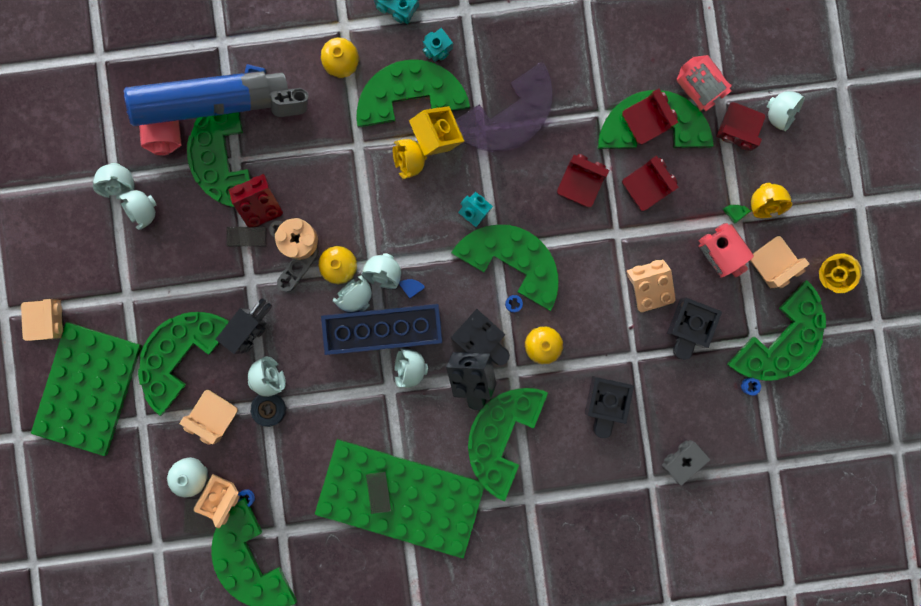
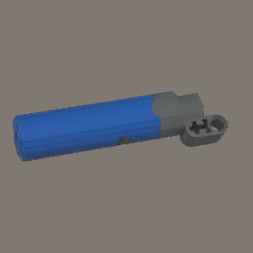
[123,71,309,126]

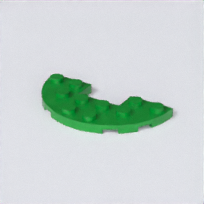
[356,60,470,128]
[598,90,713,149]
[187,112,251,208]
[451,224,558,311]
[727,280,826,381]
[138,312,229,416]
[468,388,548,502]
[211,498,297,606]

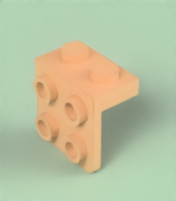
[750,236,809,289]
[627,260,676,312]
[21,299,63,341]
[179,390,238,445]
[194,474,239,528]

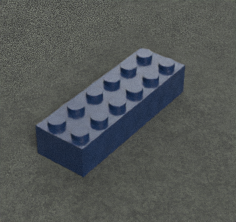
[321,304,443,355]

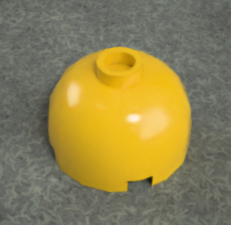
[321,37,359,78]
[392,139,427,179]
[751,183,792,218]
[318,246,357,284]
[819,253,862,293]
[525,326,563,365]

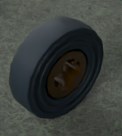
[250,394,286,427]

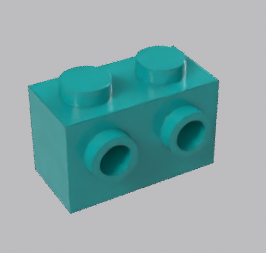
[374,0,419,24]

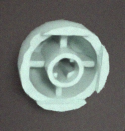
[767,91,805,131]
[93,163,134,199]
[118,190,156,230]
[362,254,401,289]
[333,275,372,313]
[395,348,428,388]
[248,356,285,397]
[167,457,209,498]

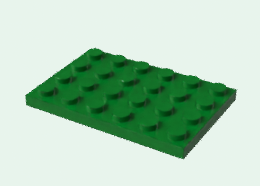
[31,322,142,456]

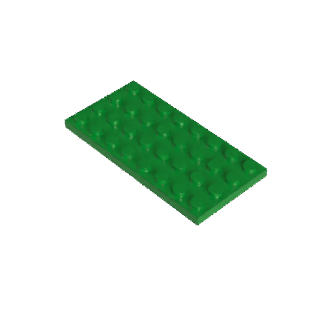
[315,439,484,559]

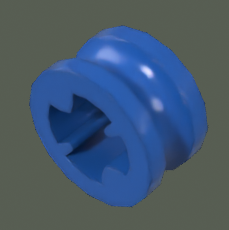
[505,295,523,313]
[741,378,761,396]
[238,489,255,507]

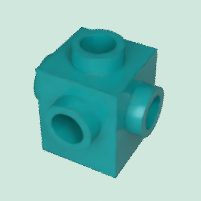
[422,28,453,62]
[458,192,493,227]

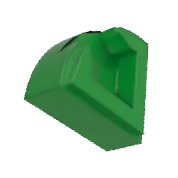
[723,205,751,224]

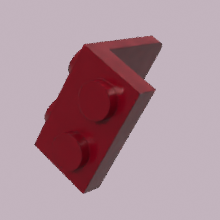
[622,88,678,145]
[716,102,765,151]
[557,154,610,208]
[622,155,679,211]
[229,174,283,229]

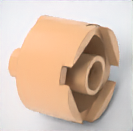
[275,218,318,260]

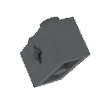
[662,440,710,486]

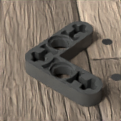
[269,221,319,292]

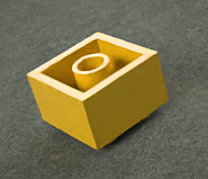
[409,106,465,156]

